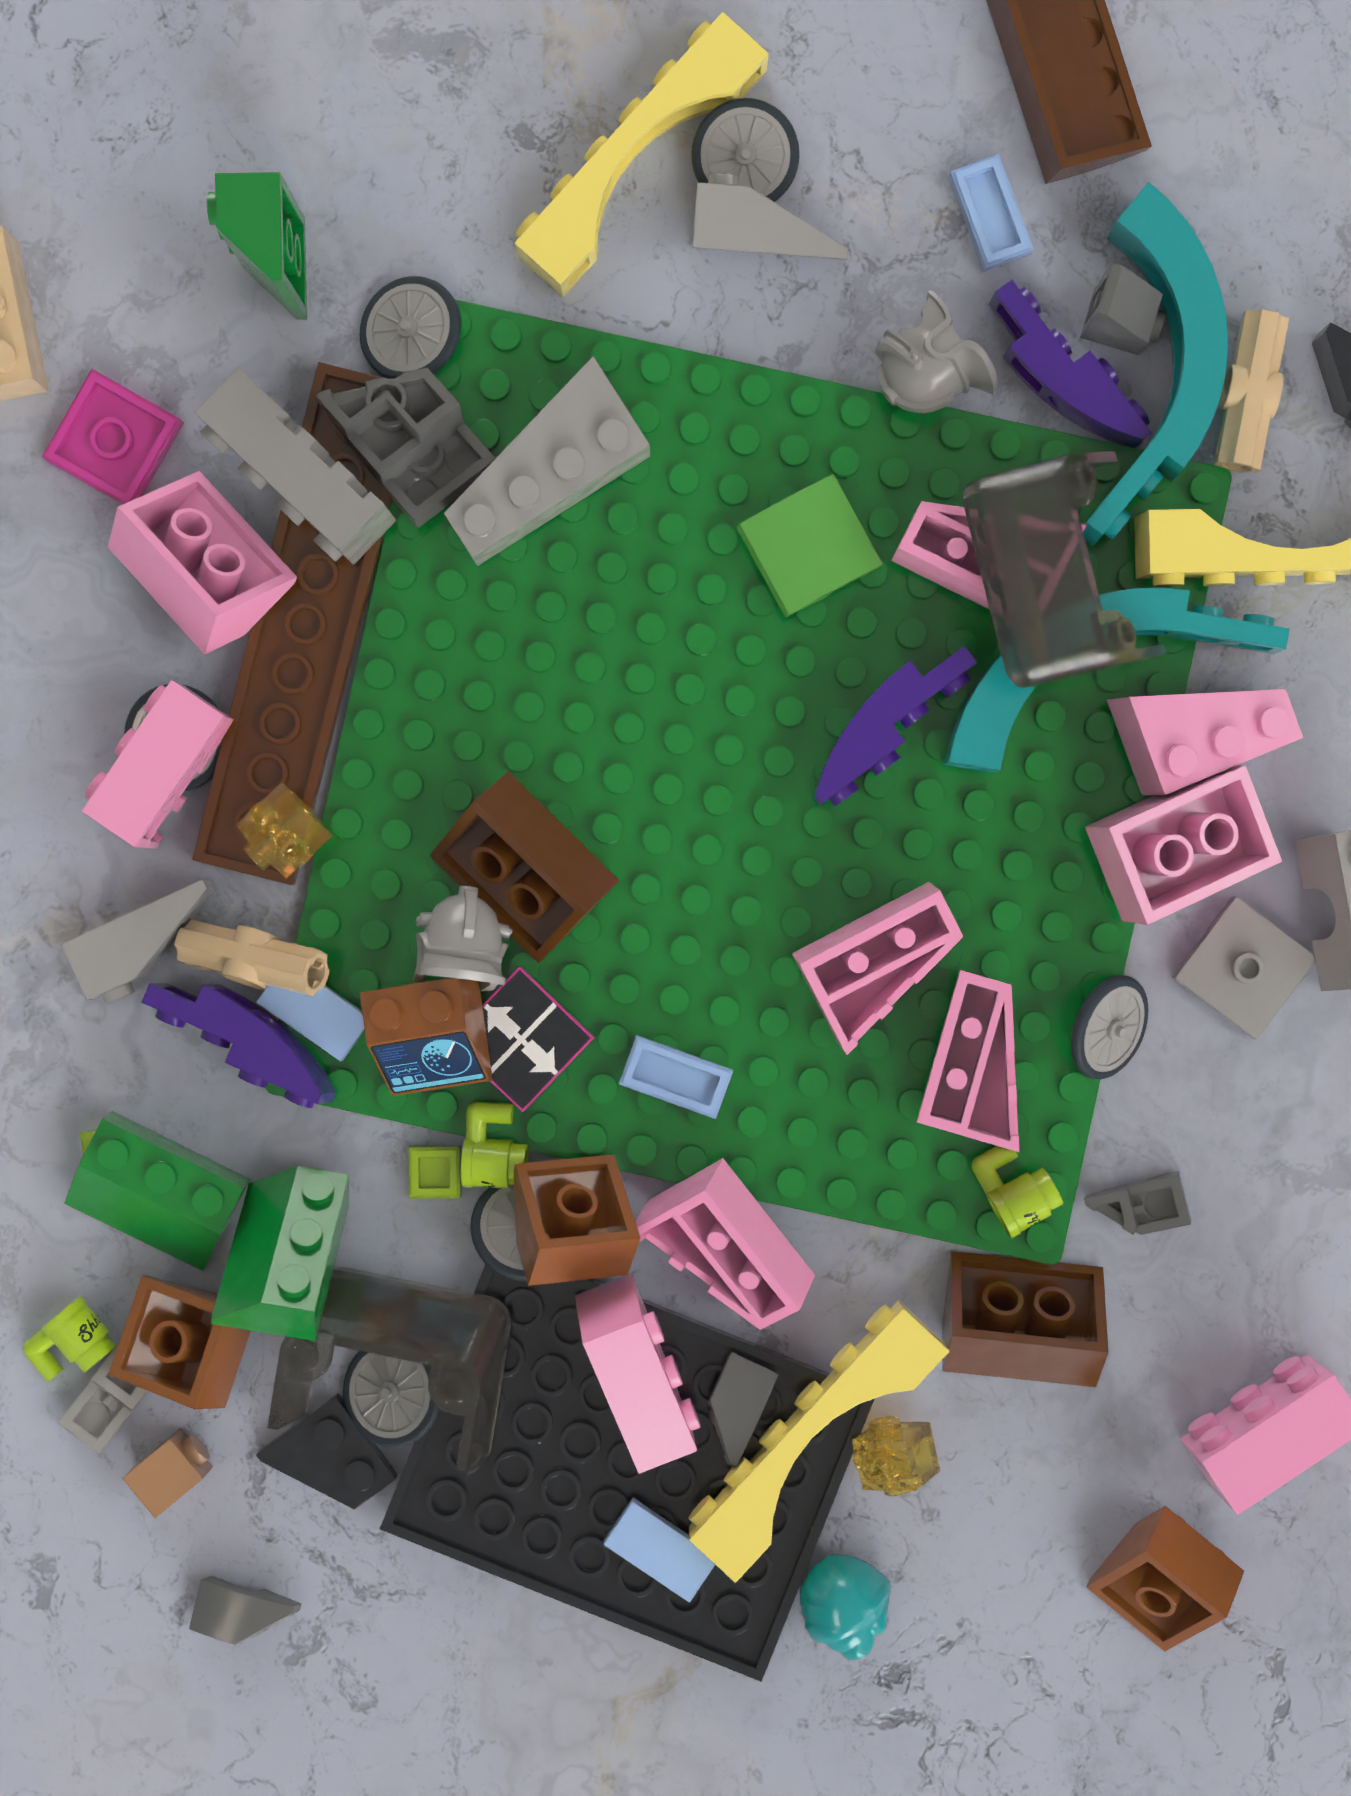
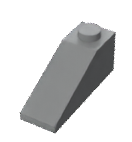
[692,173,848,260]
[61,879,216,1005]

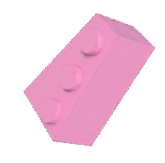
[891,501,1086,629]
[82,680,233,849]
[1107,689,1303,795]
[792,882,963,1055]
[917,970,1019,1152]
[635,1158,815,1330]
[575,1273,701,1474]

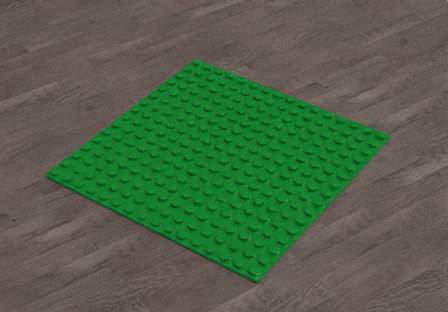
[266,299,1232,1265]

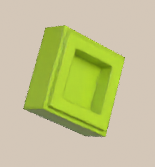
[408,1145,462,1199]

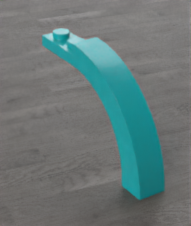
[1081,182,1228,547]
[943,588,1290,773]

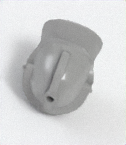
[875,290,998,413]
[413,886,512,991]

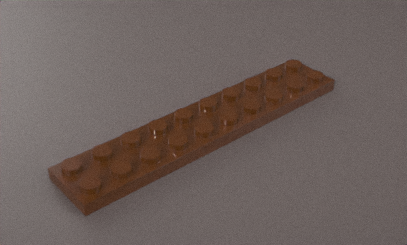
[192,362,392,885]

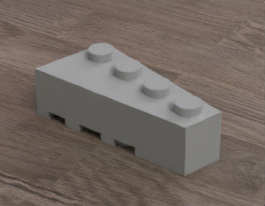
[444,356,650,566]
[195,367,396,565]

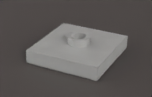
[1171,896,1316,1040]

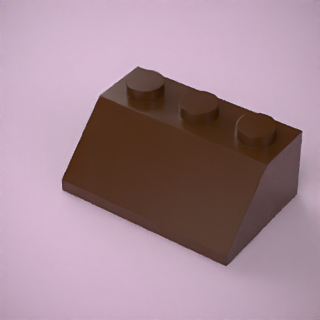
[429,771,620,963]
[942,1251,1109,1387]

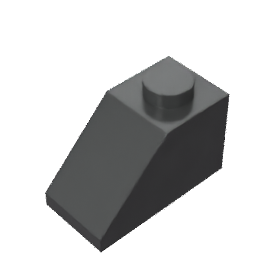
[1080,262,1166,355]

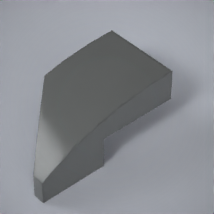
[1084,1171,1192,1235]
[707,1352,779,1468]
[189,1576,302,1645]

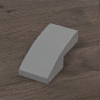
[58,1343,147,1455]

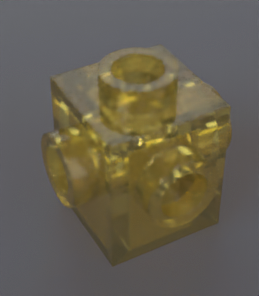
[236,782,332,879]
[852,1416,940,1496]

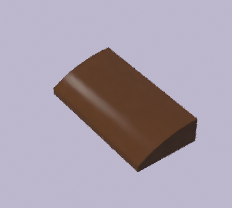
[986,0,1152,184]

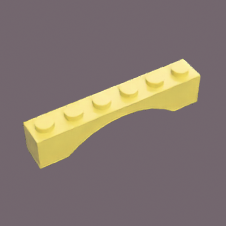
[515,12,769,297]
[1134,509,1351,588]
[689,1300,949,1583]

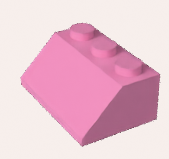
[108,471,297,655]

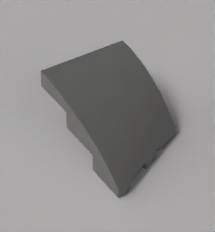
[316,368,496,529]

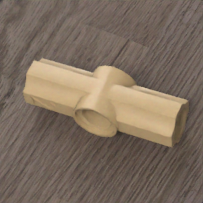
[1214,309,1289,473]
[174,919,330,997]

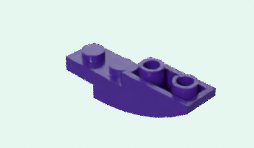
[988,279,1152,448]
[812,646,977,807]
[141,983,337,1108]

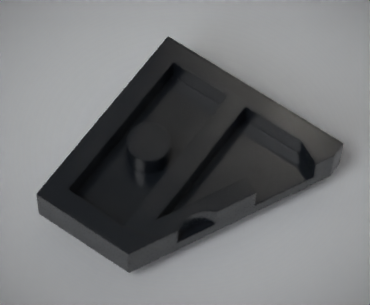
[256,1393,398,1510]

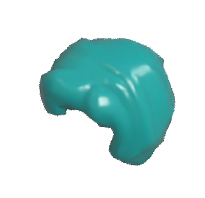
[800,1554,891,1661]

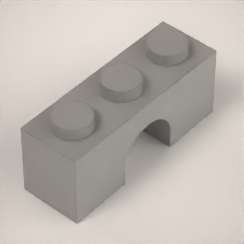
[1294,830,1351,991]

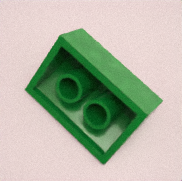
[207,172,307,320]
[64,1111,250,1271]
[211,1166,349,1341]

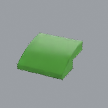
[736,474,883,618]

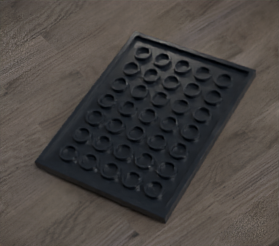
[380,1264,874,1682]

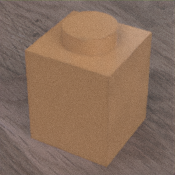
[122,1428,213,1518]

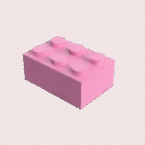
[1085,765,1282,925]
[1180,1354,1351,1515]

